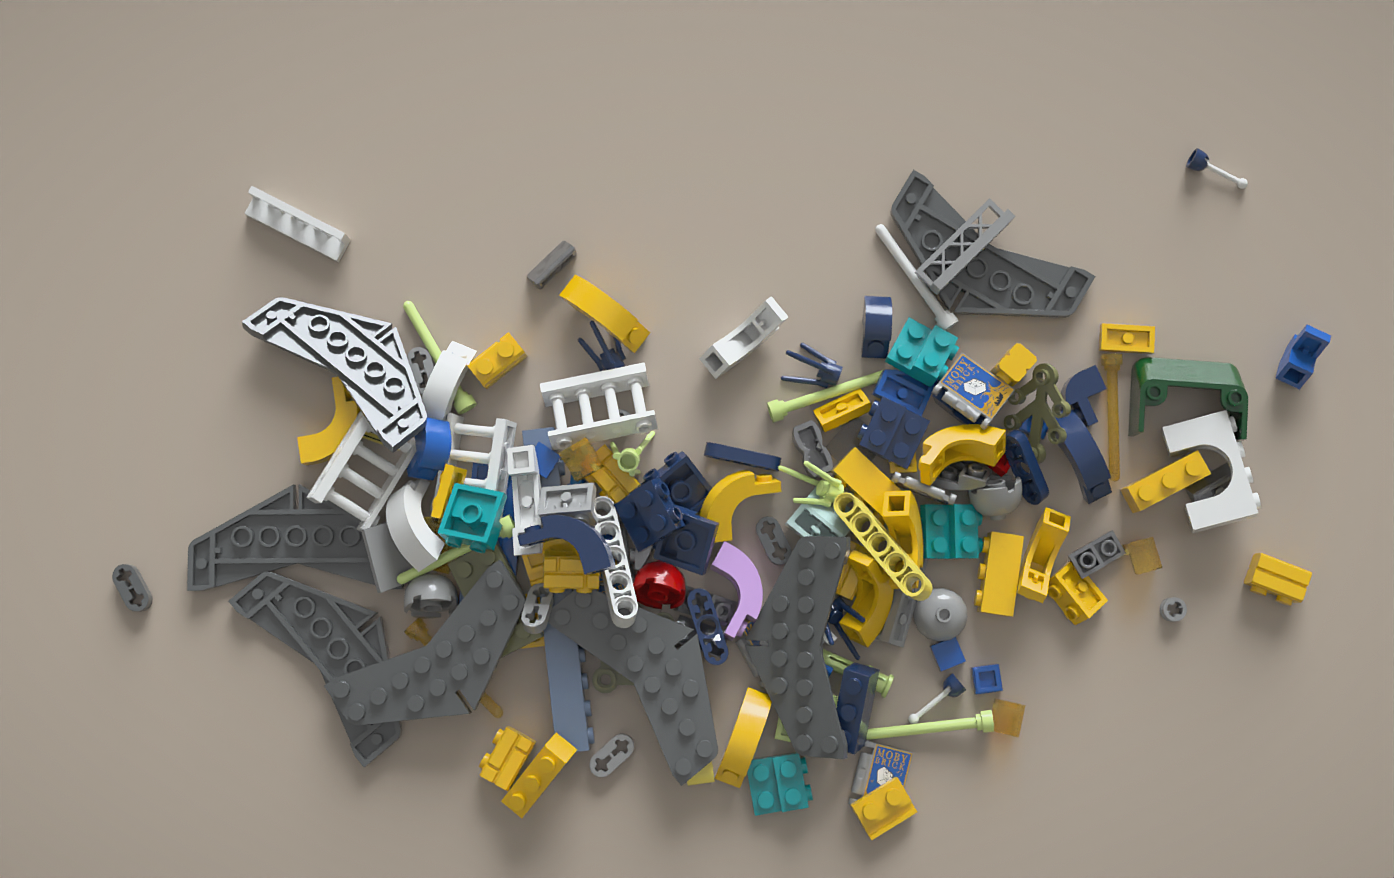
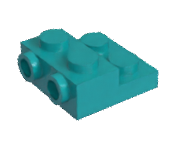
[884,317,959,387]
[437,483,507,553]
[920,504,983,559]
[747,752,813,816]

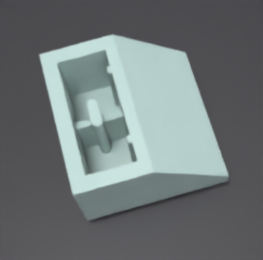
[785,486,851,538]

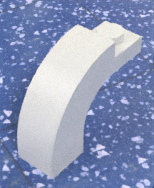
[699,297,788,379]
[421,341,477,421]
[386,478,445,572]

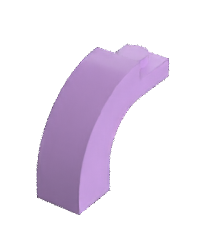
[710,541,763,641]

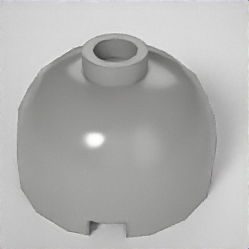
[968,474,1022,520]
[404,571,458,618]
[913,588,968,642]

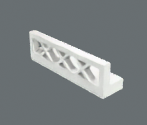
[244,186,351,263]

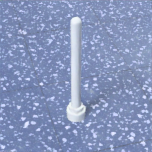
[875,224,959,331]

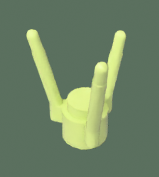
[610,431,655,477]
[778,461,844,508]

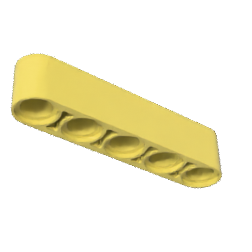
[833,492,933,601]

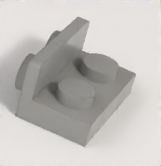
[538,483,598,526]

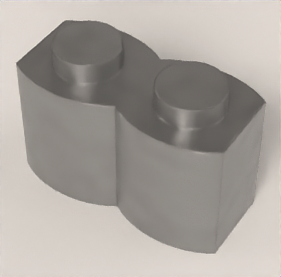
[792,420,833,479]

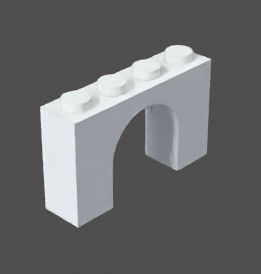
[1162,410,1262,533]

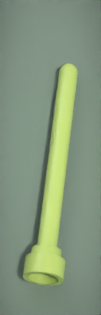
[403,301,477,415]
[767,370,883,423]
[397,515,515,584]
[866,710,994,740]

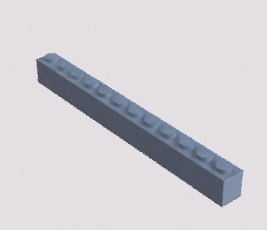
[522,427,595,752]

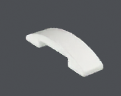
[507,445,543,556]

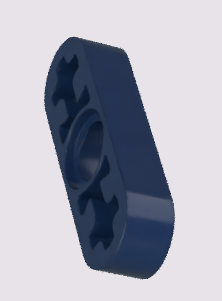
[1005,430,1049,505]
[704,442,782,472]
[687,588,729,665]

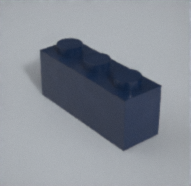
[836,662,880,755]

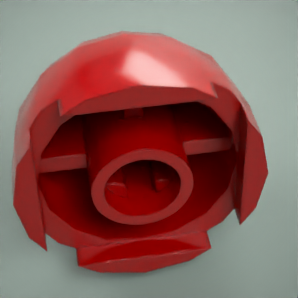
[633,560,686,609]

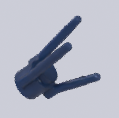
[578,320,626,371]
[781,343,843,389]
[825,596,865,661]

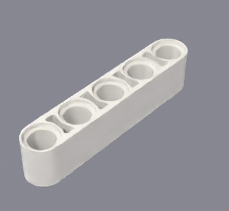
[592,496,638,628]

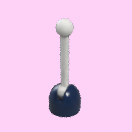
[1186,148,1248,189]
[908,673,966,724]

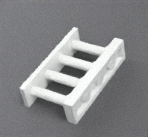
[540,363,658,451]
[306,411,416,532]
[430,413,517,522]

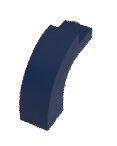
[1055,409,1112,504]
[517,515,616,575]

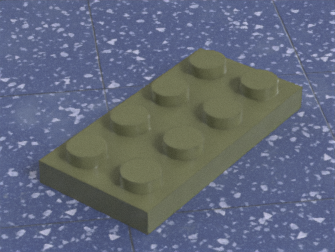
[448,540,544,658]

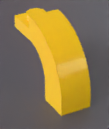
[559,275,651,353]
[297,376,361,466]
[918,424,1006,486]
[700,469,781,543]
[882,491,923,589]
[1017,507,1071,603]
[839,550,894,648]
[714,687,772,788]

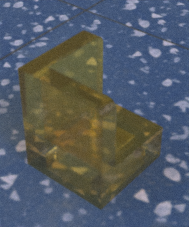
[559,437,604,482]
[1122,537,1163,575]
[992,698,1026,737]

